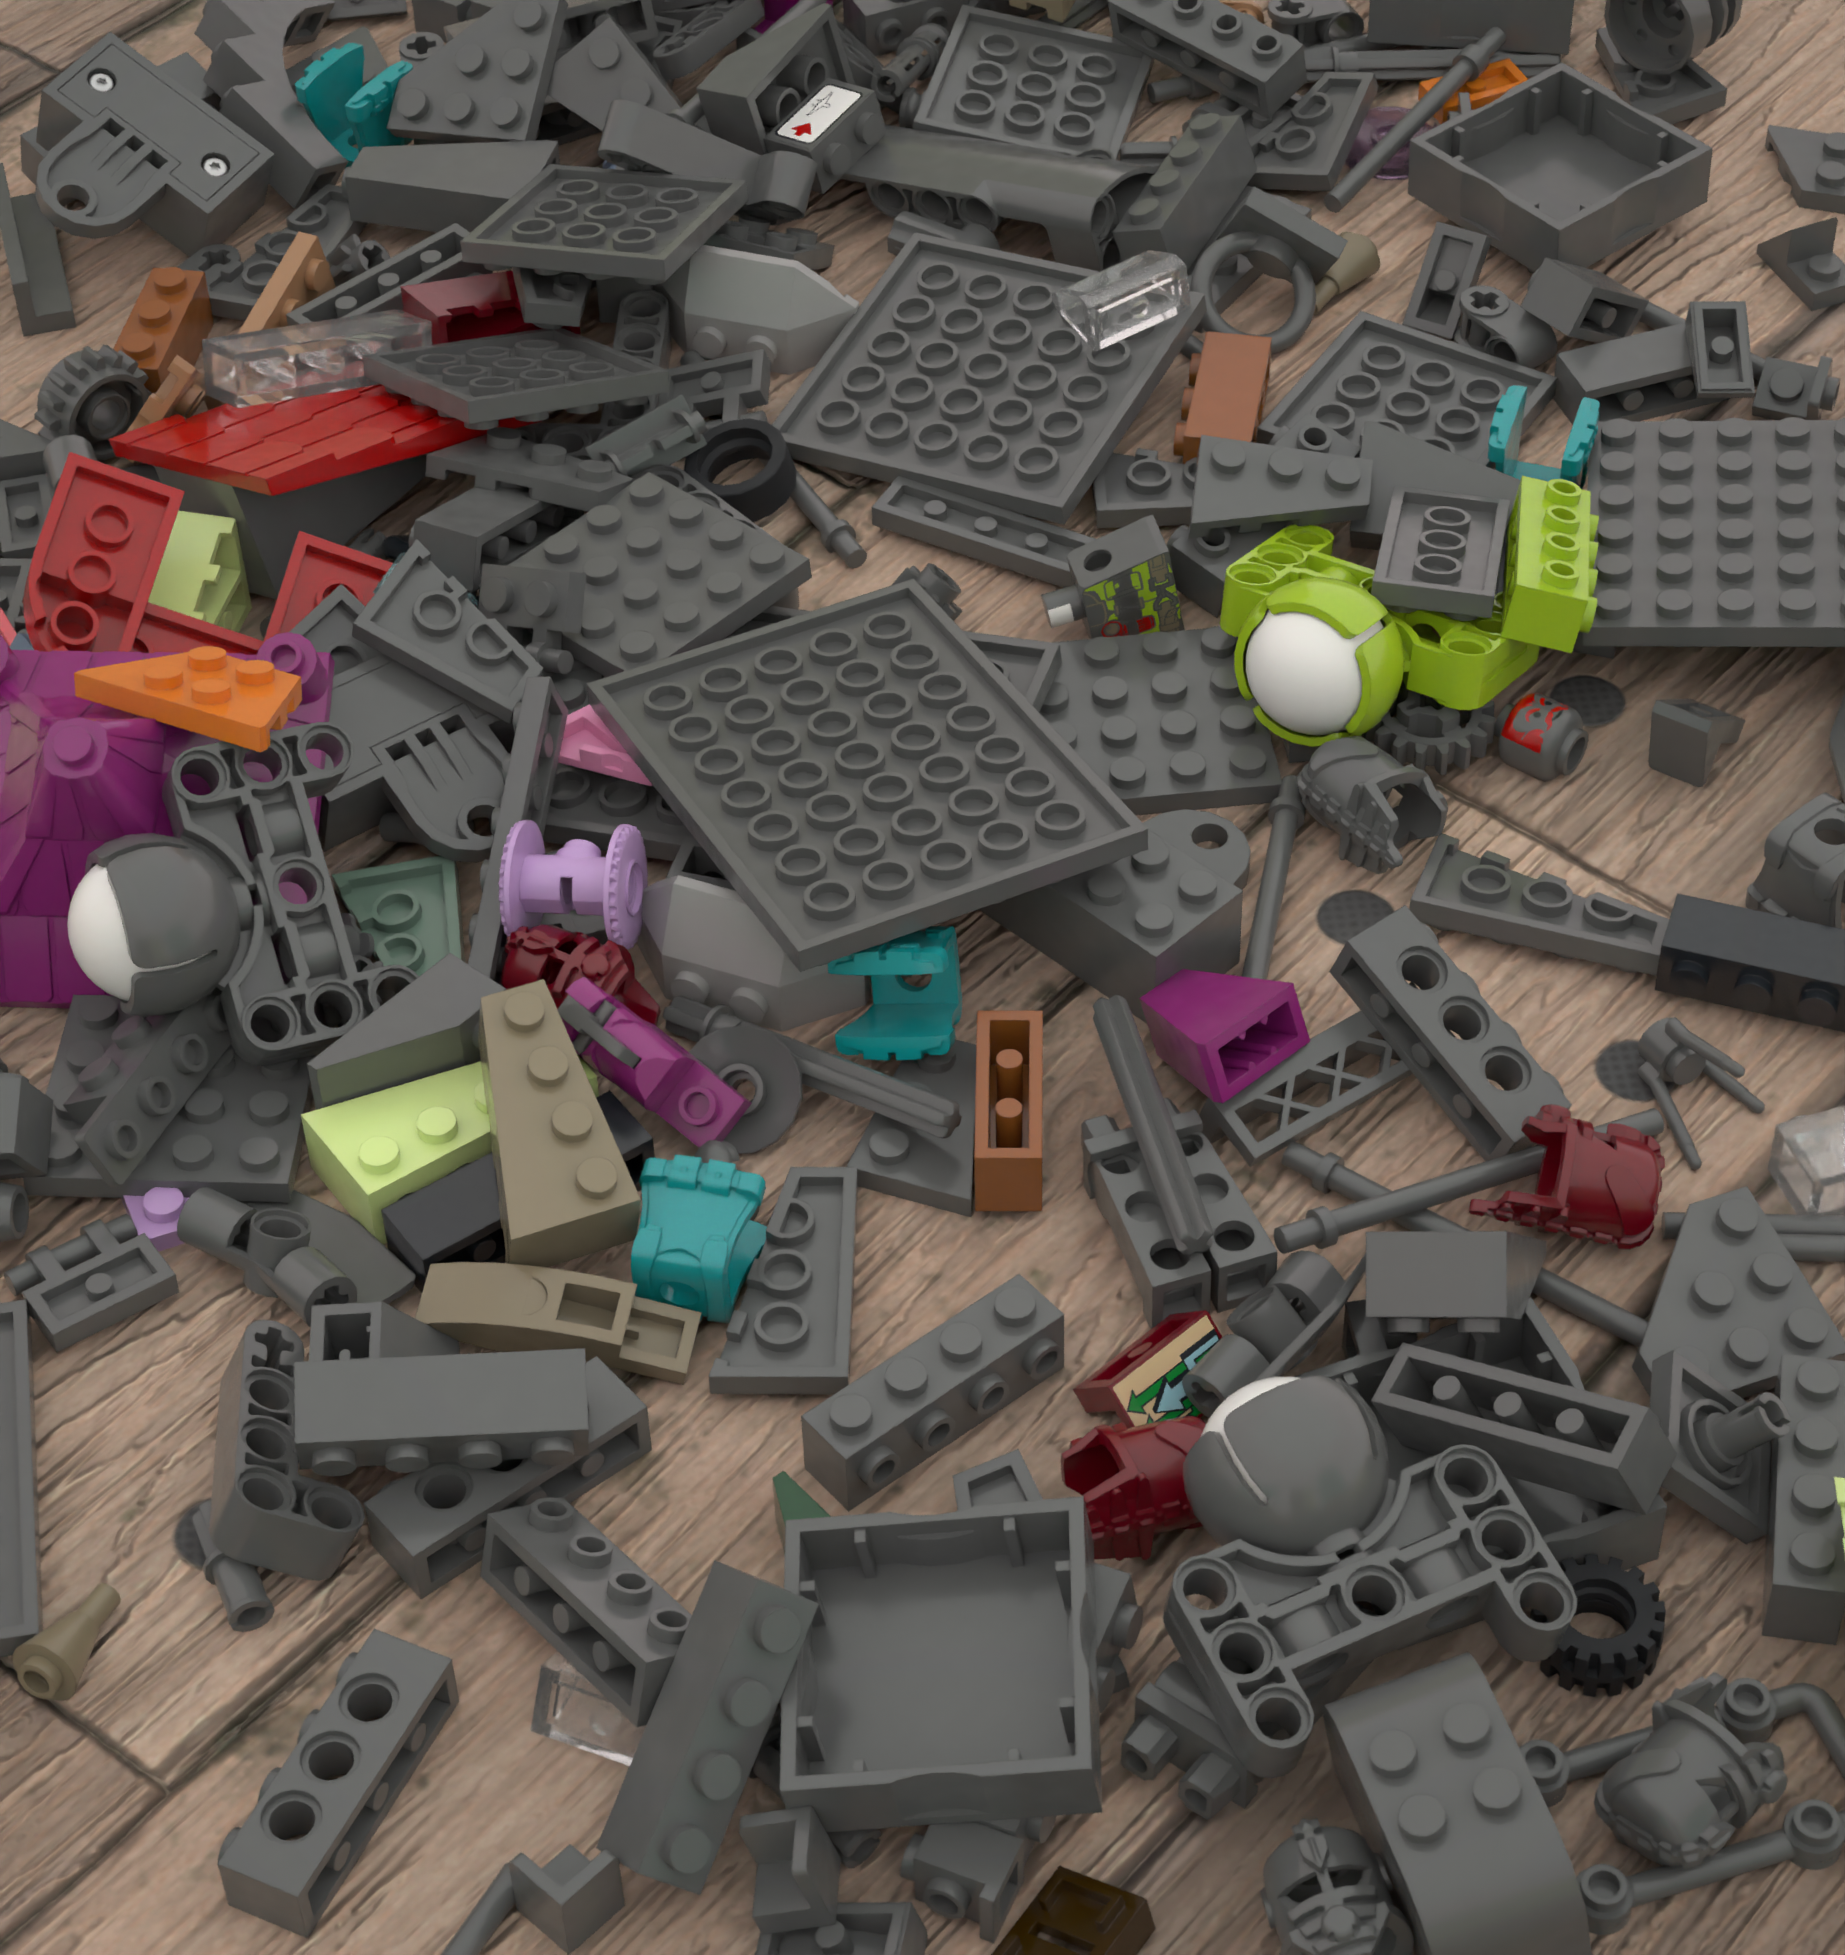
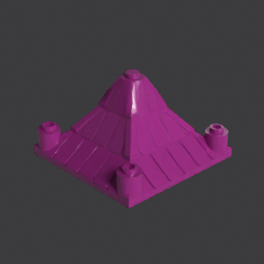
[0,632,335,1009]

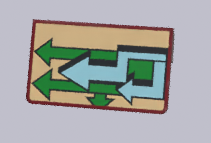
[1073,1310,1222,1429]

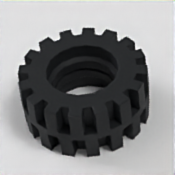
[1530,1555,1666,1697]

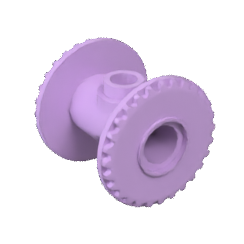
[499,820,648,950]

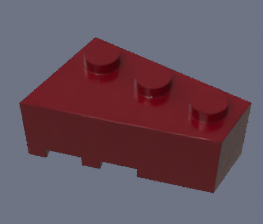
[400,271,581,348]

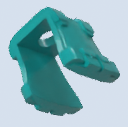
[295,43,414,169]
[1487,385,1600,489]
[828,926,962,1061]
[631,1154,767,1324]

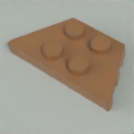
[126,355,209,465]

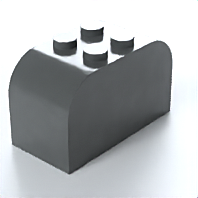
[1322,1652,1592,1955]

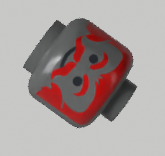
[1494,693,1589,782]

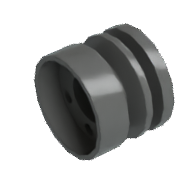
[1604,0,1743,75]

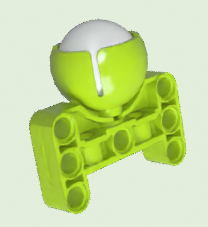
[1220,524,1540,747]

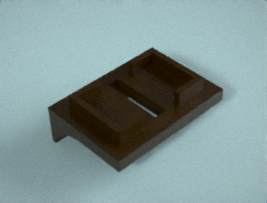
[991,1865,1156,1955]

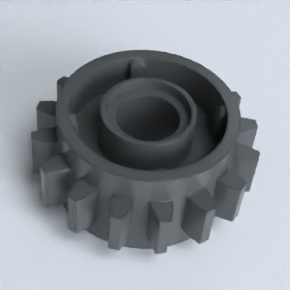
[35,344,152,462]

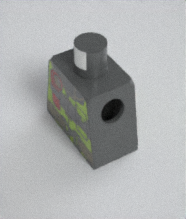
[1041,515,1184,639]

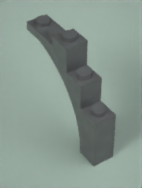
[194,0,348,209]

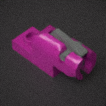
[557,977,752,1147]

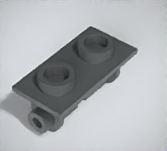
[584,394,707,477]

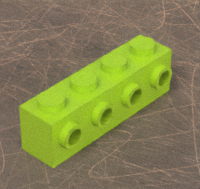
[1501,476,1599,653]

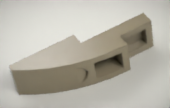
[415,1262,701,1385]

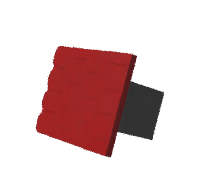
[109,369,541,599]

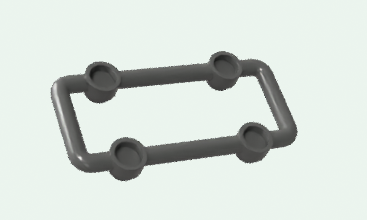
[1519,1678,1845,1935]

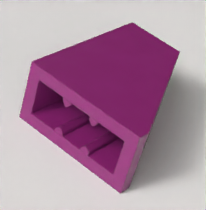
[1139,969,1310,1103]

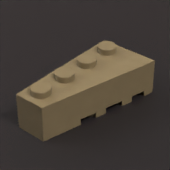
[478,979,641,1267]

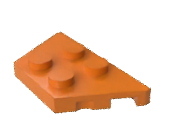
[74,646,302,752]

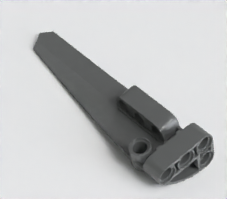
[683,104,1158,276]

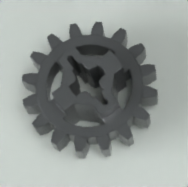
[1364,680,1496,775]

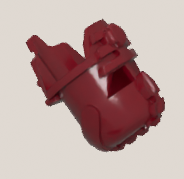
[502,924,661,1026]
[1469,1104,1665,1250]
[1061,1416,1206,1561]

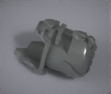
[1296,736,1448,874]
[1594,1672,1788,1868]
[1260,1818,1414,1955]

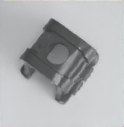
[1745,792,1845,929]

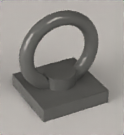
[1190,186,1348,355]

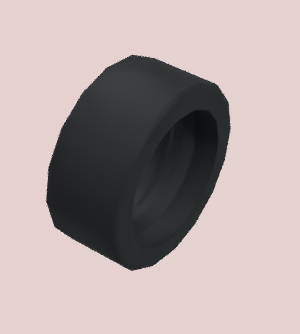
[684,418,797,522]

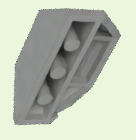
[654,245,859,375]
[636,875,870,1032]

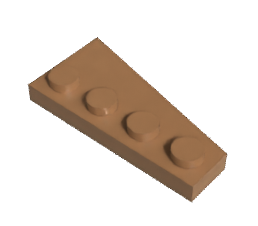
[204,232,336,410]

